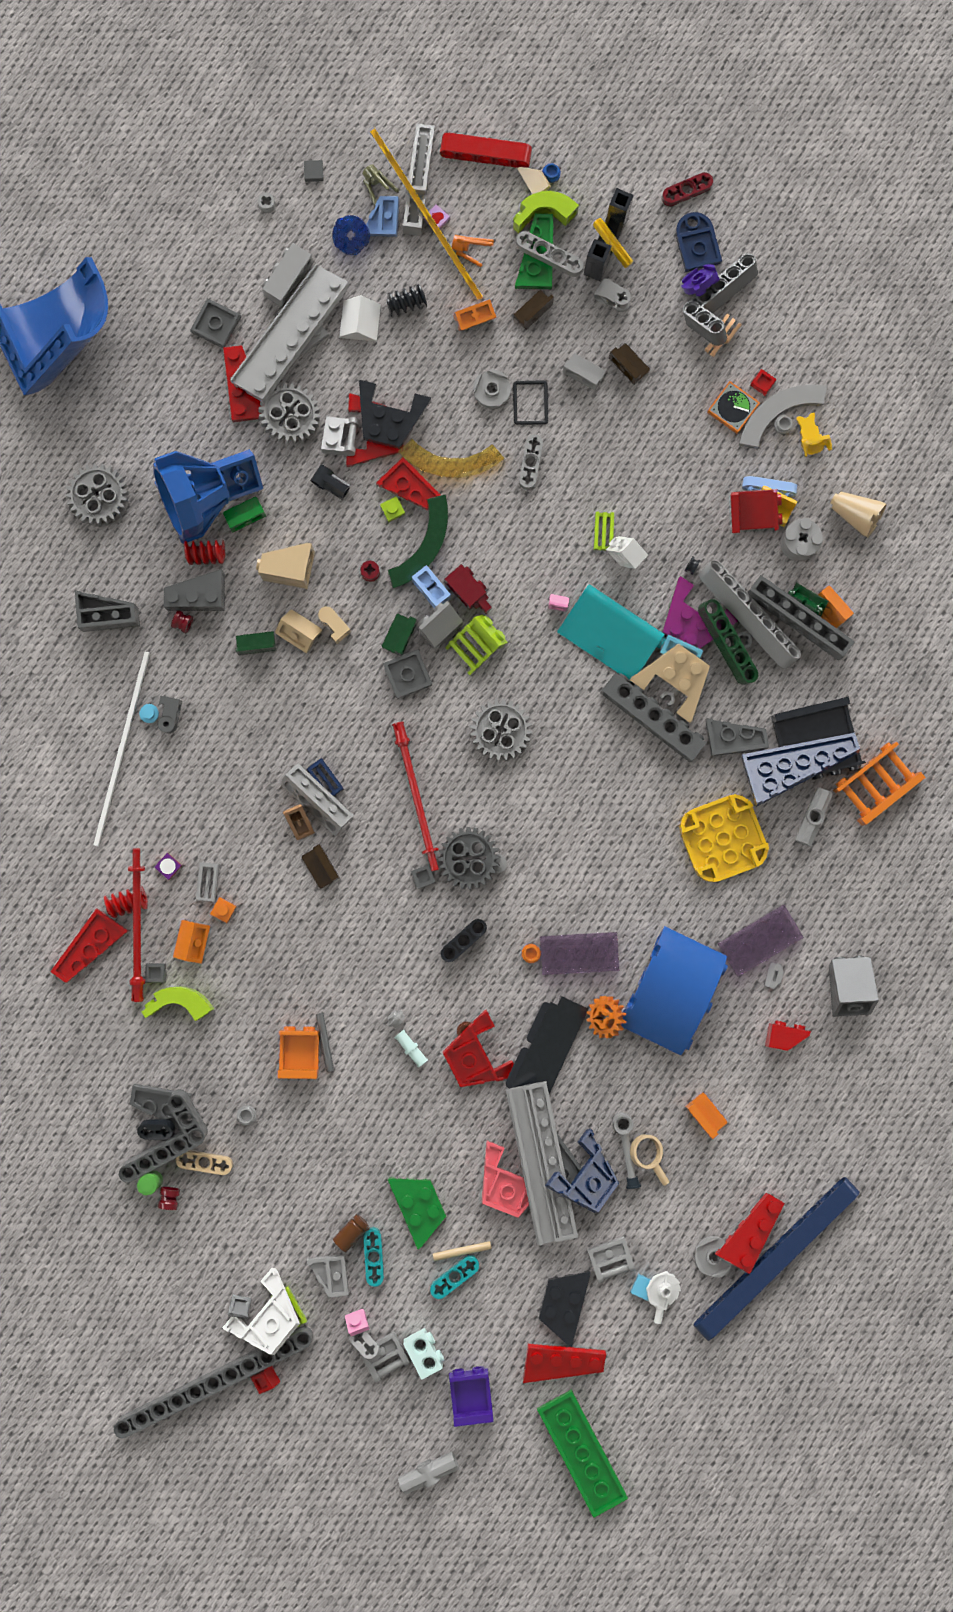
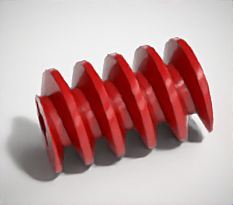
[184,540,226,565]
[104,885,148,918]

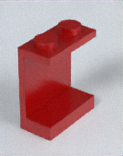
[730,489,783,533]

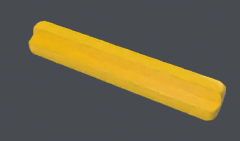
[593,218,633,268]

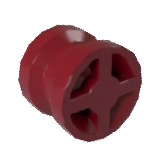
[360,560,380,582]
[171,610,193,634]

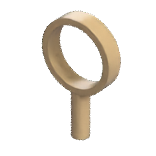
[630,1135,670,1186]

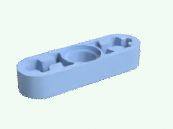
[742,476,797,497]

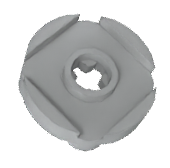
[473,370,511,409]
[694,1236,732,1278]

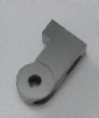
[158,696,182,734]

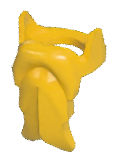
[796,413,832,458]

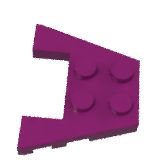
[662,576,738,649]

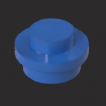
[542,163,561,183]

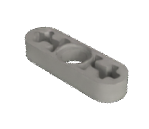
[519,435,543,490]

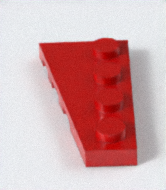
[223,345,261,422]
[50,908,129,983]
[523,1344,606,1383]

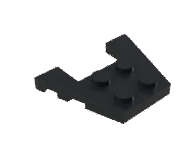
[359,380,431,449]

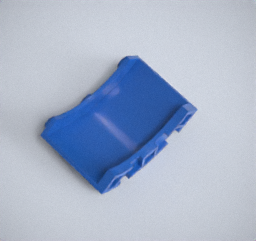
[621,926,728,1055]

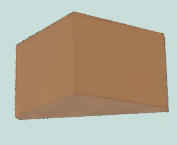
[283,804,315,840]

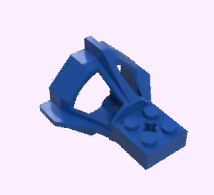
[153,449,264,544]

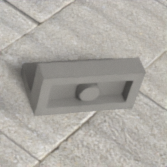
[563,353,606,391]

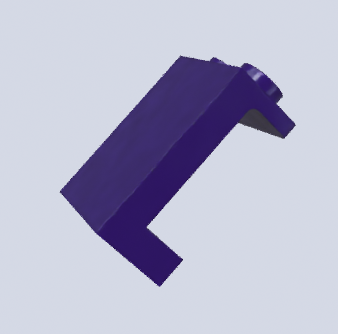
[449,1366,494,1427]

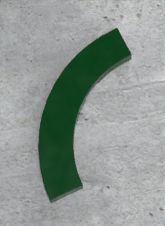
[387,494,448,588]

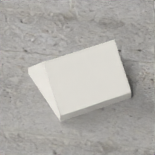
[339,295,381,342]

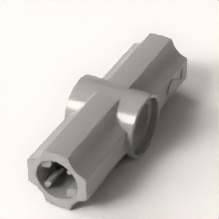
[795,787,833,847]
[398,1451,459,1495]

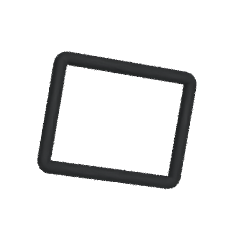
[513,380,548,425]

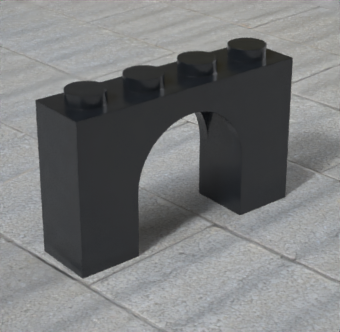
[583,188,634,282]

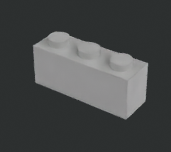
[262,243,313,308]

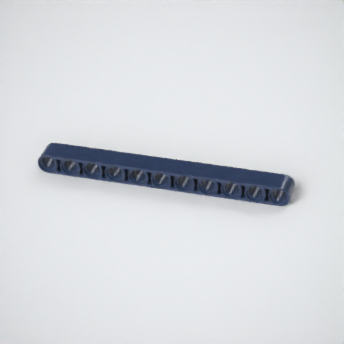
[693,1177,860,1341]

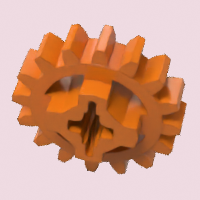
[586,996,626,1039]

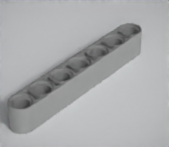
[699,560,801,669]

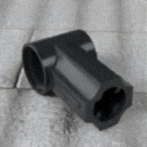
[310,464,351,500]

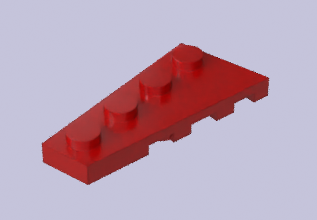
[715,1193,785,1274]

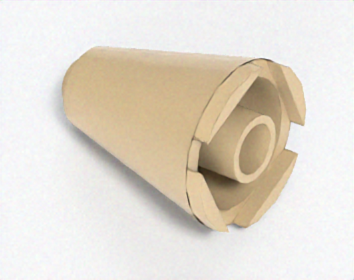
[830,492,887,538]

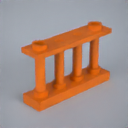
[833,742,926,826]

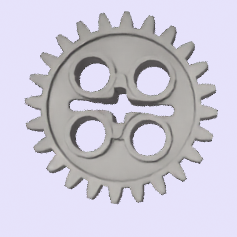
[258,383,320,444]
[65,463,129,526]
[470,699,532,761]

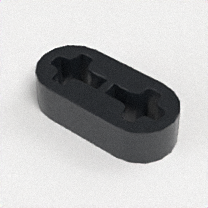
[137,1119,175,1140]

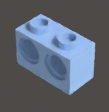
[412,565,451,608]

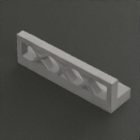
[280,764,354,836]

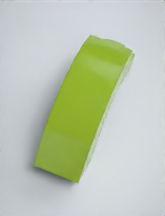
[513,191,579,234]
[141,986,214,1021]

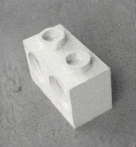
[606,536,648,569]

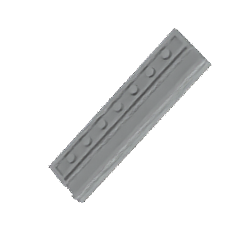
[230,264,350,403]
[506,1081,578,1245]

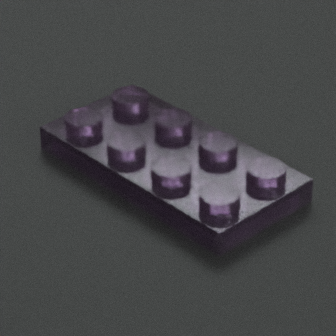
[717,904,804,977]
[540,932,620,975]

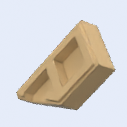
[517,167,551,194]

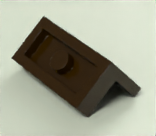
[513,289,554,330]
[609,343,650,385]
[302,844,340,889]

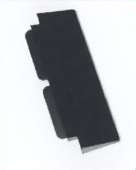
[505,995,588,1094]

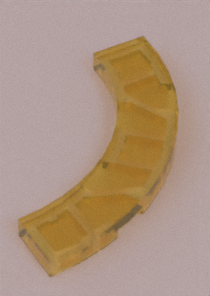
[398,439,505,478]

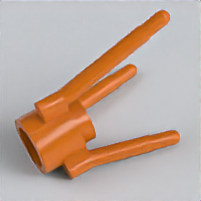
[452,234,494,267]

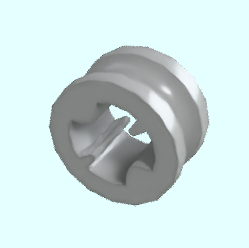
[258,193,275,213]

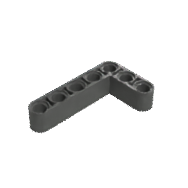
[683,254,758,346]
[118,1089,208,1183]

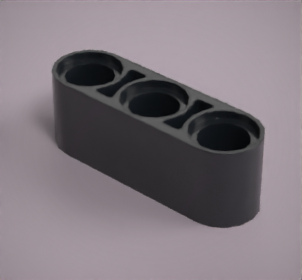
[441,919,487,962]

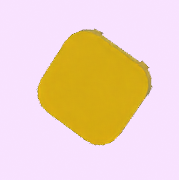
[679,794,769,882]

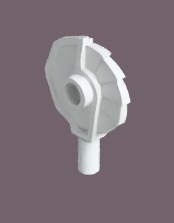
[646,1272,681,1324]

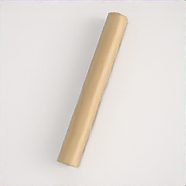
[433,1241,492,1261]

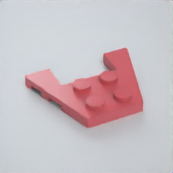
[482,1140,529,1218]

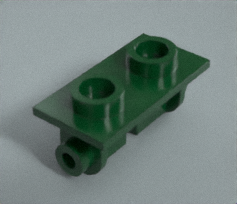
[788,582,829,617]

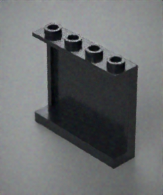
[771,696,866,780]

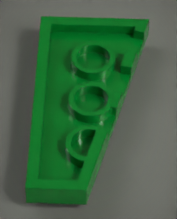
[515,214,553,290]

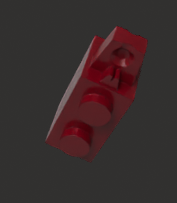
[444,564,492,614]

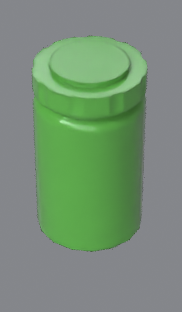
[137,1170,163,1196]

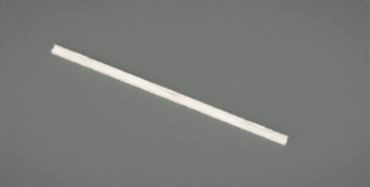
[93,652,150,847]

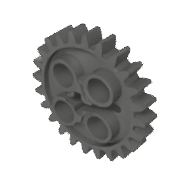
[438,827,501,890]

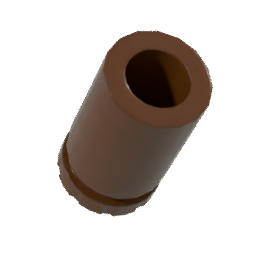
[333,1214,370,1253]

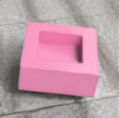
[345,1309,370,1337]

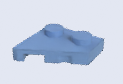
[361,196,400,237]

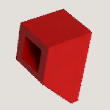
[765,1020,811,1051]

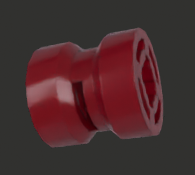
[158,1186,180,1210]

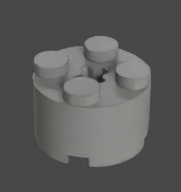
[780,518,823,561]

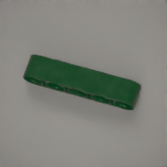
[698,599,759,685]

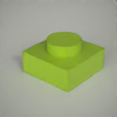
[380,496,405,523]

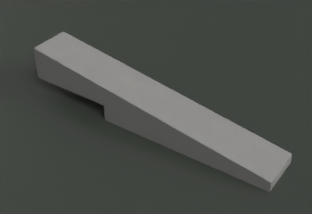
[403,124,435,236]

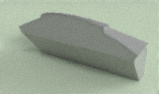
[765,962,784,990]

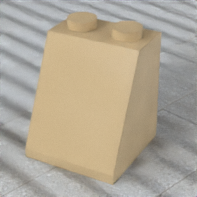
[256,543,315,589]

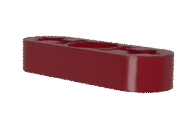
[662,172,713,207]

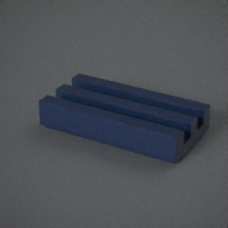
[306,758,344,796]

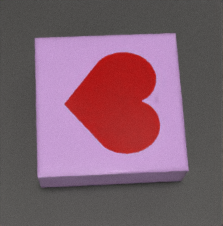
[423,205,450,229]

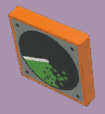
[707,381,760,434]

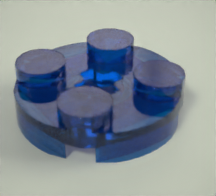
[332,215,370,255]

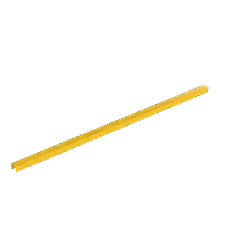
[370,127,483,300]

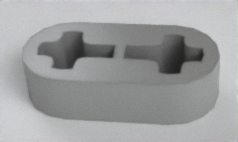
[350,1331,382,1362]

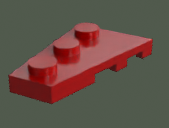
[376,457,441,511]

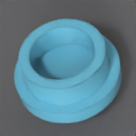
[139,704,159,723]

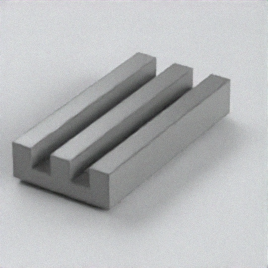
[195,862,220,903]

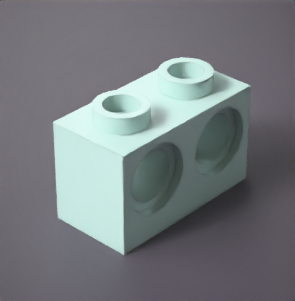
[403,1328,444,1380]

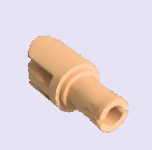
[705,314,742,357]

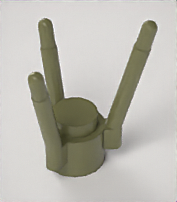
[362,164,399,206]

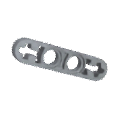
[516,231,583,277]

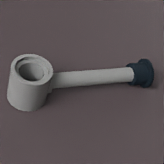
[612,1112,641,1189]

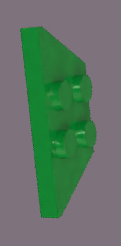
[388,1177,446,1249]

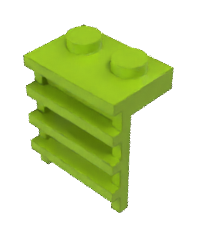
[445,614,508,675]

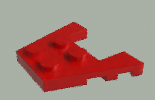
[346,393,404,467]
[442,1009,514,1087]

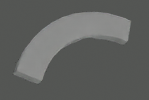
[739,385,827,449]

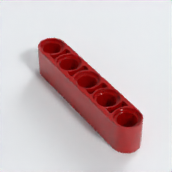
[440,133,532,168]

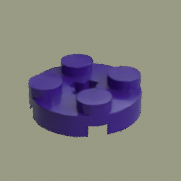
[681,264,720,296]

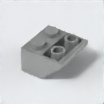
[419,601,463,650]

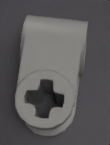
[594,278,631,312]

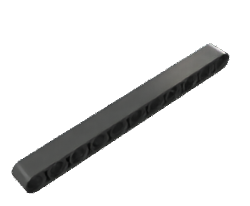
[114,1326,313,1438]

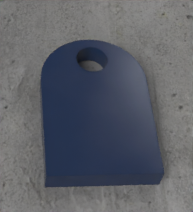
[676,212,722,272]

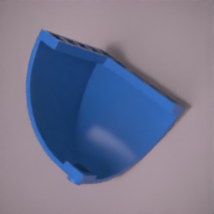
[0,257,108,395]

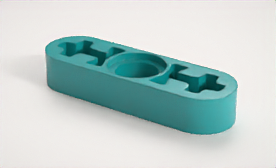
[364,1227,384,1287]
[430,1255,479,1299]

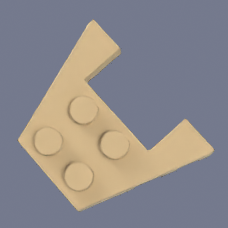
[630,643,710,723]

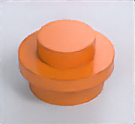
[522,944,541,963]

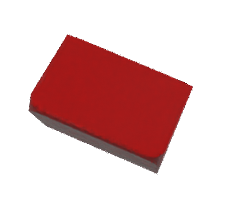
[250,1366,280,1394]

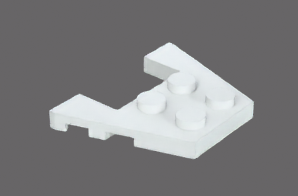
[222,1268,300,1355]

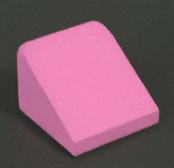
[548,594,569,612]

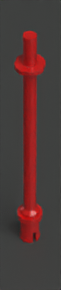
[392,721,439,871]
[128,848,145,1002]

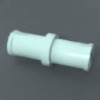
[394,1030,428,1068]

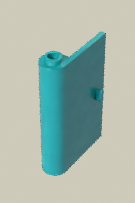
[557,584,666,682]

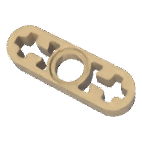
[176,1150,233,1175]

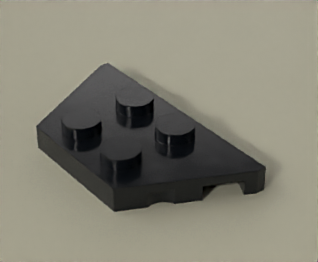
[538,1270,591,1347]

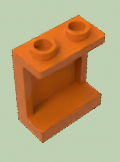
[278,1026,319,1079]

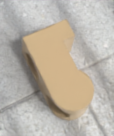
[318,607,351,644]

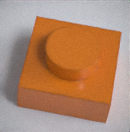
[210,897,237,923]

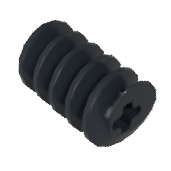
[386,284,427,317]

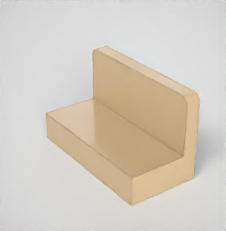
[275,610,322,653]

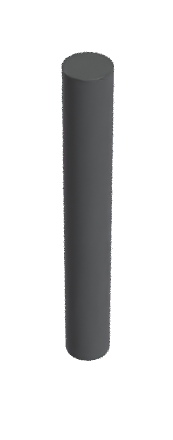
[316,1013,334,1072]

